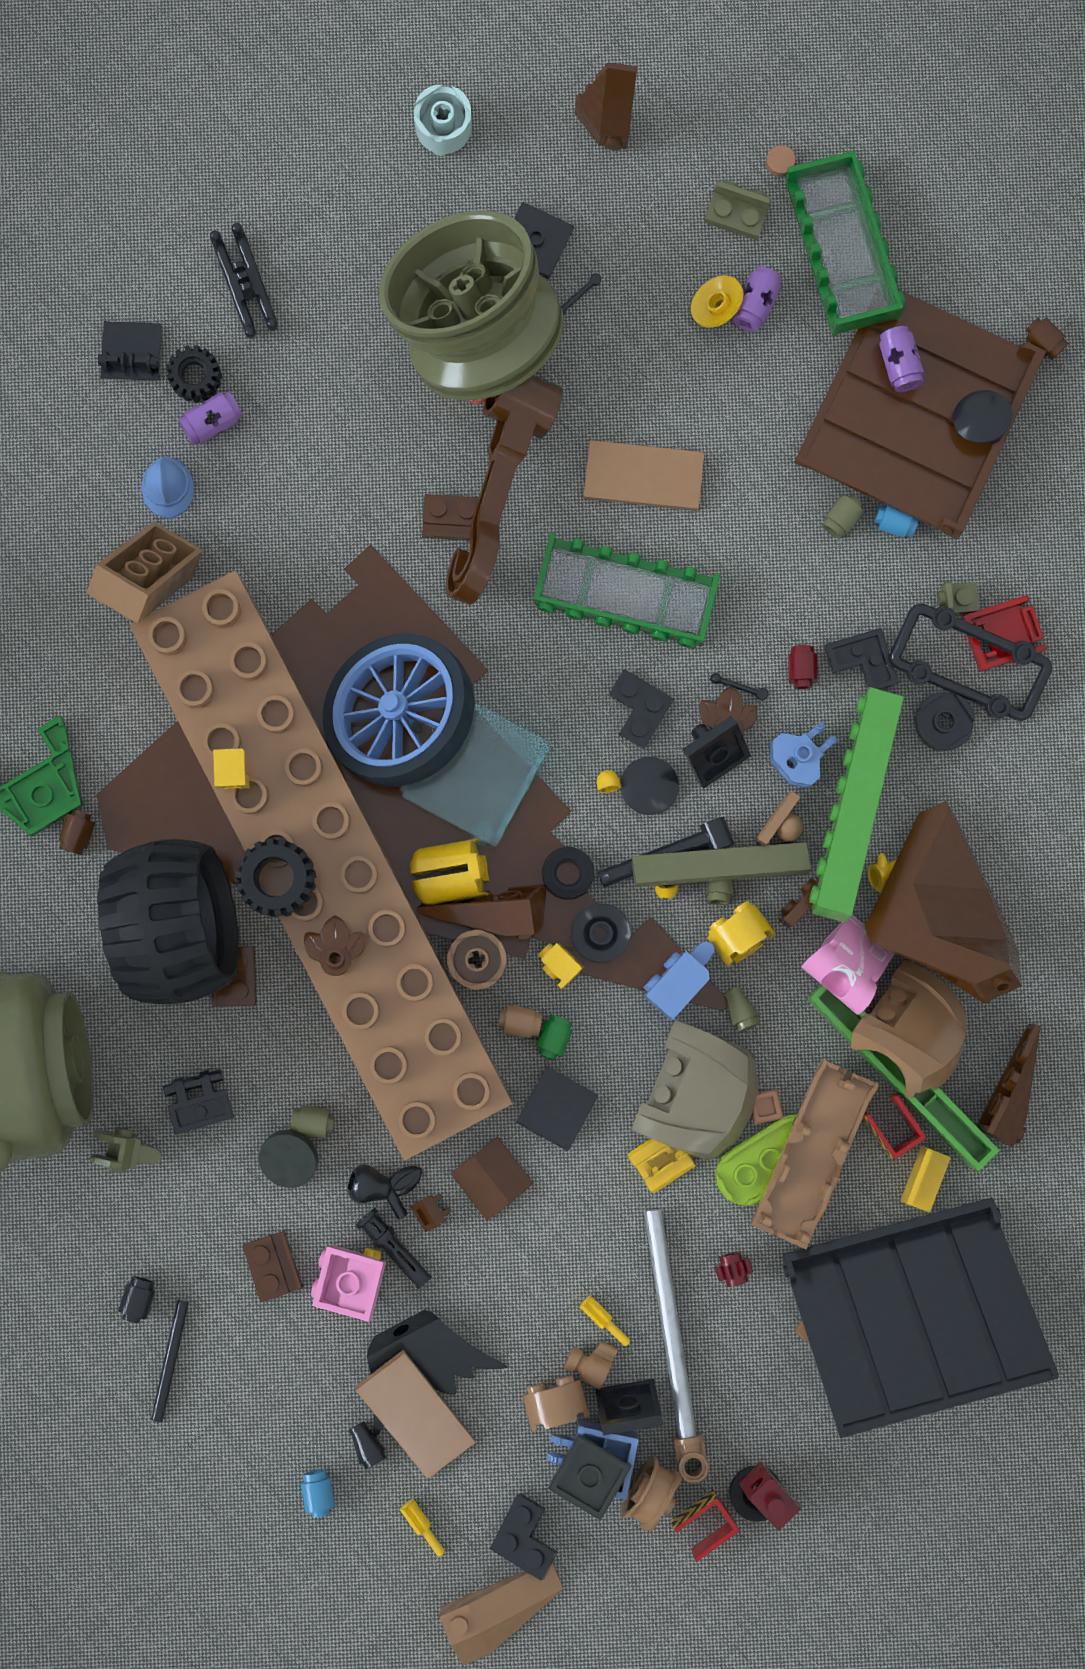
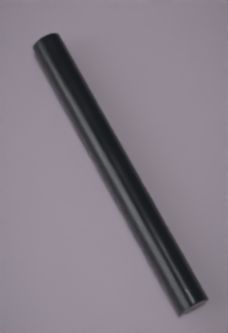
[151,1300,189,1422]

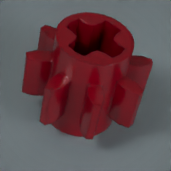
[715,1251,753,1287]

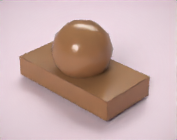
[755,791,804,846]

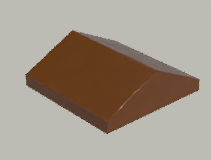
[450,1137,534,1220]

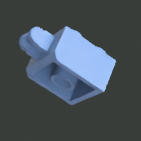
[643,941,715,1020]
[546,1419,639,1500]

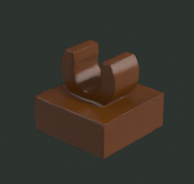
[410,1194,451,1232]

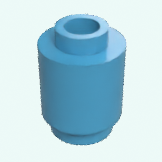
[874,504,919,538]
[301,1469,335,1518]

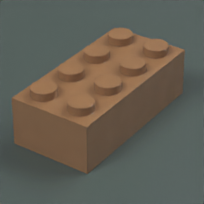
[86,521,203,624]

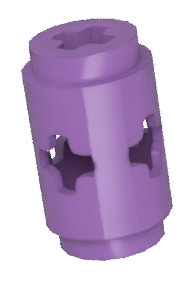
[732,266,782,332]
[879,326,925,392]
[178,391,243,445]

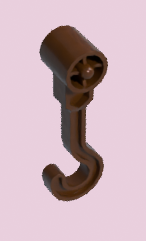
[445,375,563,605]

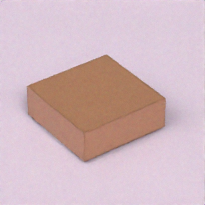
[752,1089,783,1125]

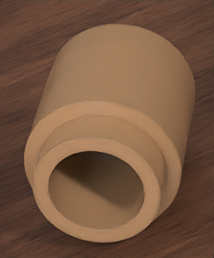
[498,1005,543,1038]

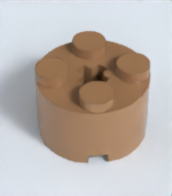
[447,929,507,990]
[522,1374,590,1432]

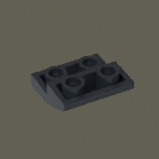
[516,1066,598,1152]

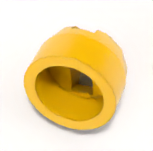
[596,770,621,793]
[655,884,679,900]

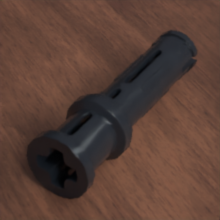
[355,1207,432,1289]

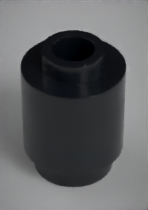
[118,1276,156,1323]

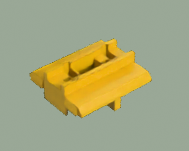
[628,1138,695,1194]

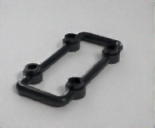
[889,603,1053,721]

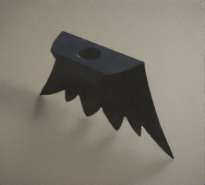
[366,1310,507,1437]

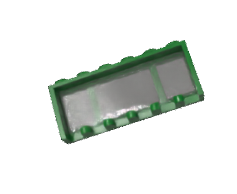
[785,151,906,337]
[533,531,721,649]

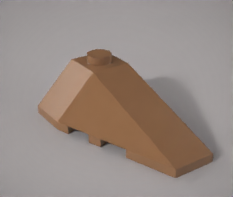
[439,1562,563,1665]

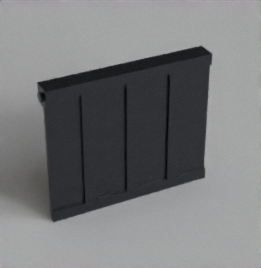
[782,1197,1059,1438]

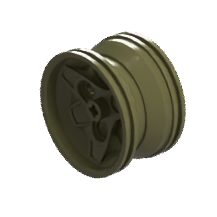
[379,210,564,401]

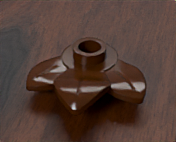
[699,687,757,734]
[304,916,365,976]

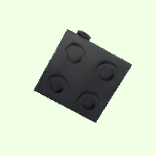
[98,321,162,381]

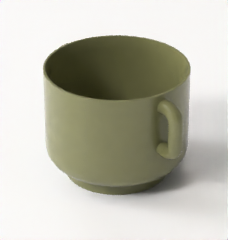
[0,972,93,1172]

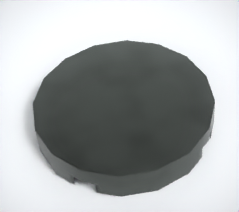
[258,1130,319,1188]

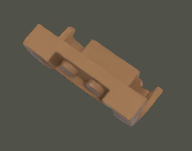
[851,959,966,1098]

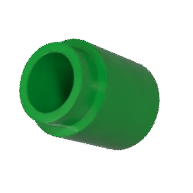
[535,1014,572,1061]

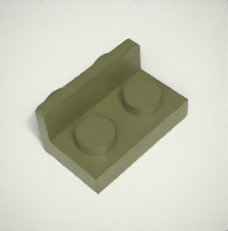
[704,181,772,241]

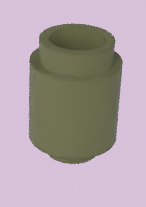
[822,494,864,539]
[290,1106,335,1139]

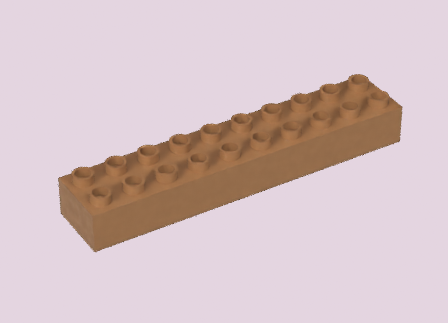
[129,570,513,1161]

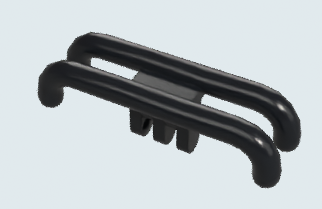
[210,223,278,339]

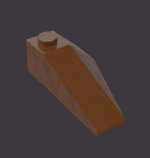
[575,62,637,151]
[417,884,546,939]
[976,1024,1040,1147]

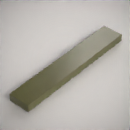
[631,842,811,887]

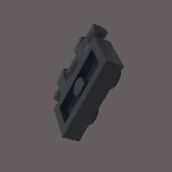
[163,1069,234,1135]

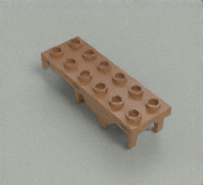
[750,1059,879,1249]

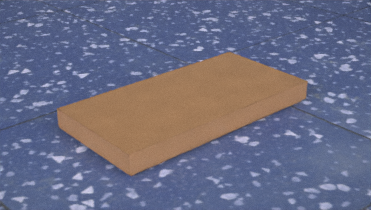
[583,440,705,511]
[355,1350,476,1480]

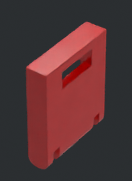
[961,595,1047,672]

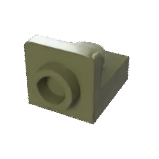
[936,582,980,615]

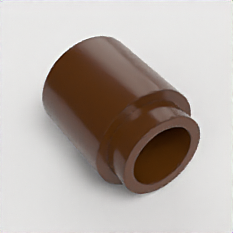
[1025,317,1069,360]
[58,810,95,855]

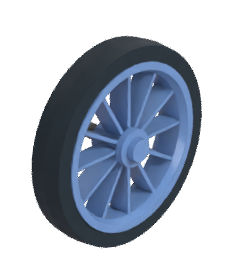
[323,633,475,787]

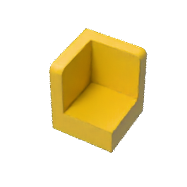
[213,748,249,790]

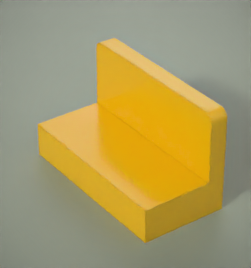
[900,1146,951,1213]

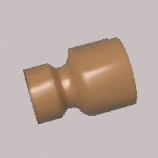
[563,1341,618,1390]

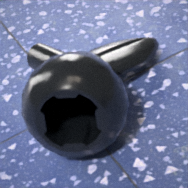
[348,1164,422,1220]

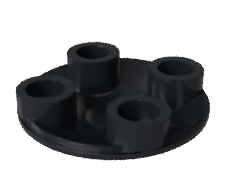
[953,390,1013,444]
[621,757,679,815]

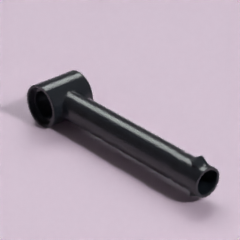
[598,816,735,888]

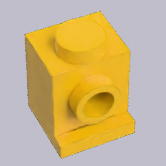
[538,942,585,989]

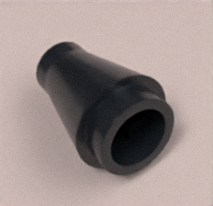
[349,1421,387,1470]

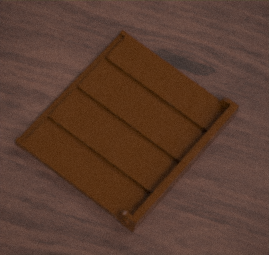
[794,287,1046,540]

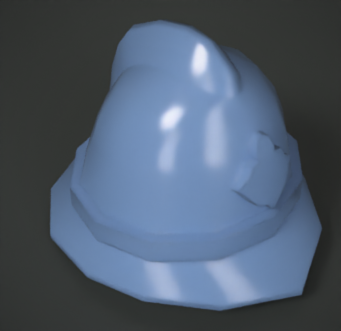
[141,456,194,519]

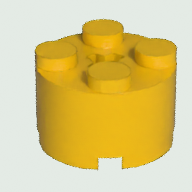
[707,901,776,968]

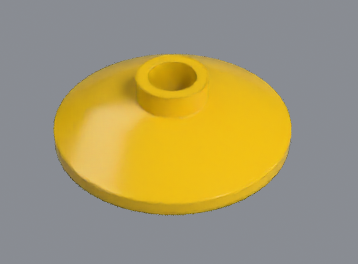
[691,275,744,328]

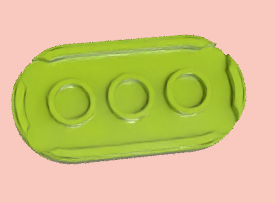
[715,1114,797,1206]

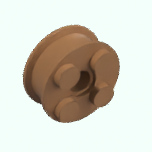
[620,1456,682,1531]

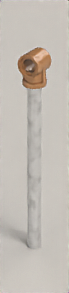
[644,1209,709,1483]

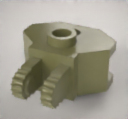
[89,1128,162,1173]

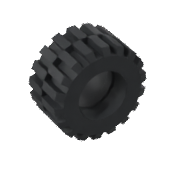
[235,838,317,917]

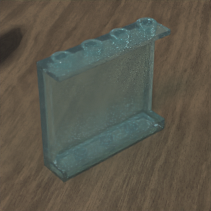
[400,702,552,849]

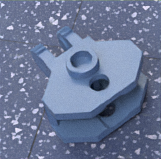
[769,721,838,788]

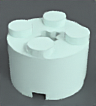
[414,85,472,156]

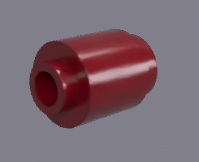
[788,645,818,689]

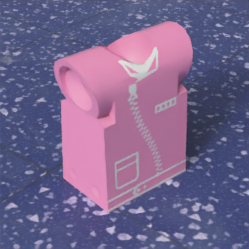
[801,915,895,1015]

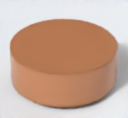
[766,145,795,177]

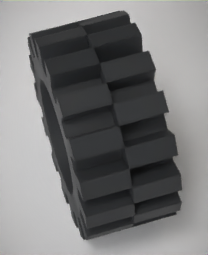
[167,345,222,403]

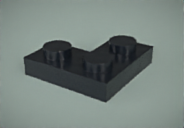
[824,628,899,690]
[609,669,674,750]
[490,1493,558,1580]

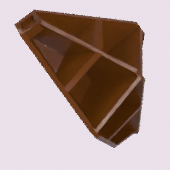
[865,801,1022,1003]

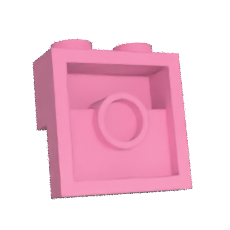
[311,1245,386,1322]

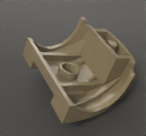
[631,1020,759,1160]

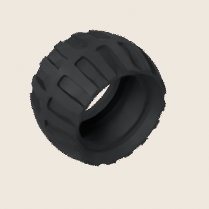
[97,839,239,1004]

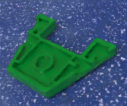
[0,715,83,836]

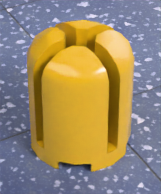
[410,838,489,905]

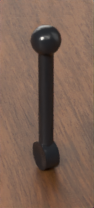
[561,273,602,316]
[710,673,769,701]

